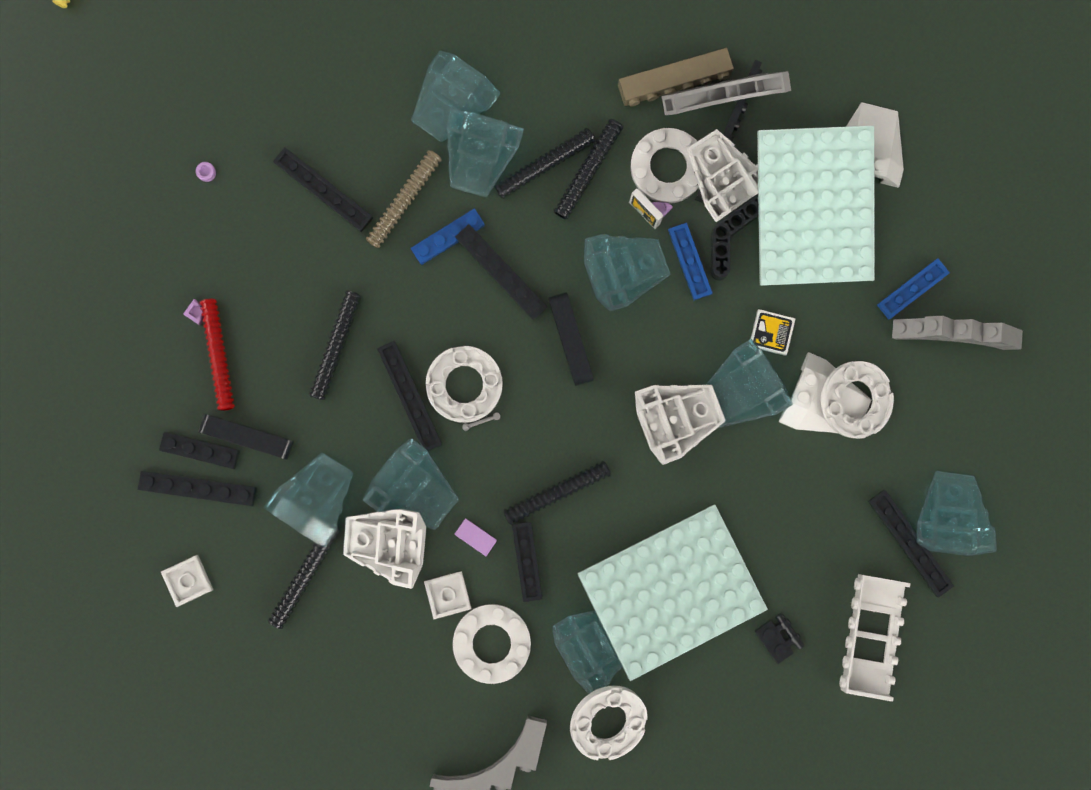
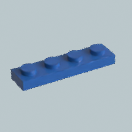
[411,208,485,265]
[668,223,712,301]
[877,258,950,320]

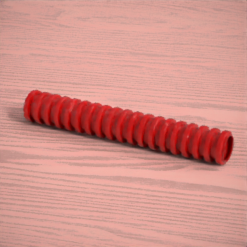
[200,298,235,411]

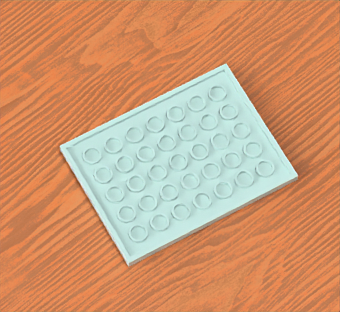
[757,126,874,286]
[577,505,768,681]

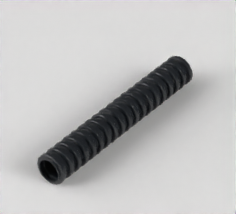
[554,119,623,219]
[495,128,595,199]
[309,291,361,400]
[504,461,611,525]
[267,523,341,629]

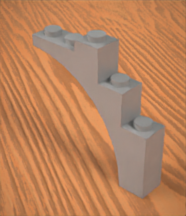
[662,71,791,115]
[892,316,1023,350]
[430,716,547,790]

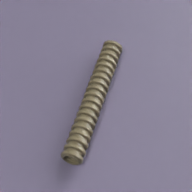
[366,150,442,248]

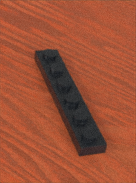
[273,147,373,232]
[455,224,547,320]
[377,341,442,453]
[138,471,257,506]
[868,490,954,597]

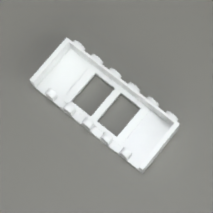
[839,574,910,701]

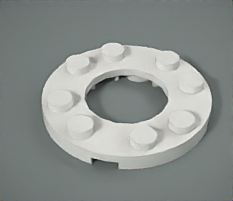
[631,128,699,203]
[426,346,503,423]
[821,361,894,439]
[453,604,531,684]
[570,686,647,760]

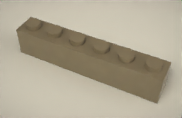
[618,48,734,106]

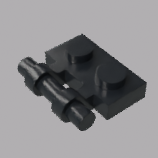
[754,613,805,664]

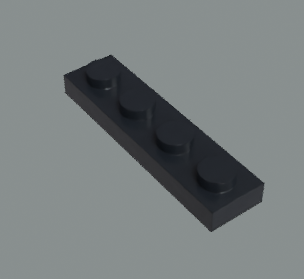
[159,432,240,469]
[512,522,543,602]

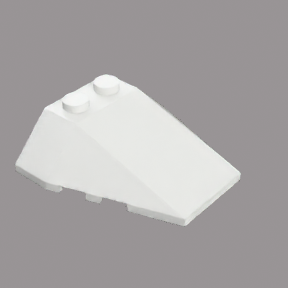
[846,102,904,188]
[687,129,758,222]
[779,352,871,433]
[635,385,725,465]
[343,509,426,589]

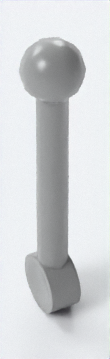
[462,413,501,431]

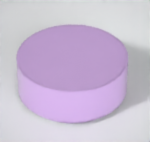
[196,162,216,182]

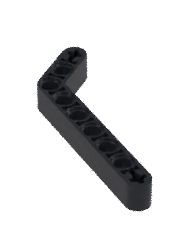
[711,194,759,281]

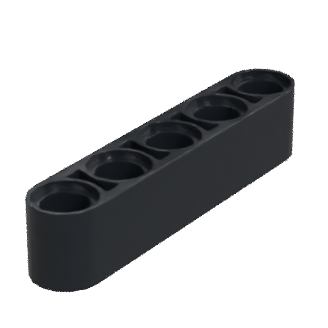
[548,292,594,386]
[198,414,294,460]

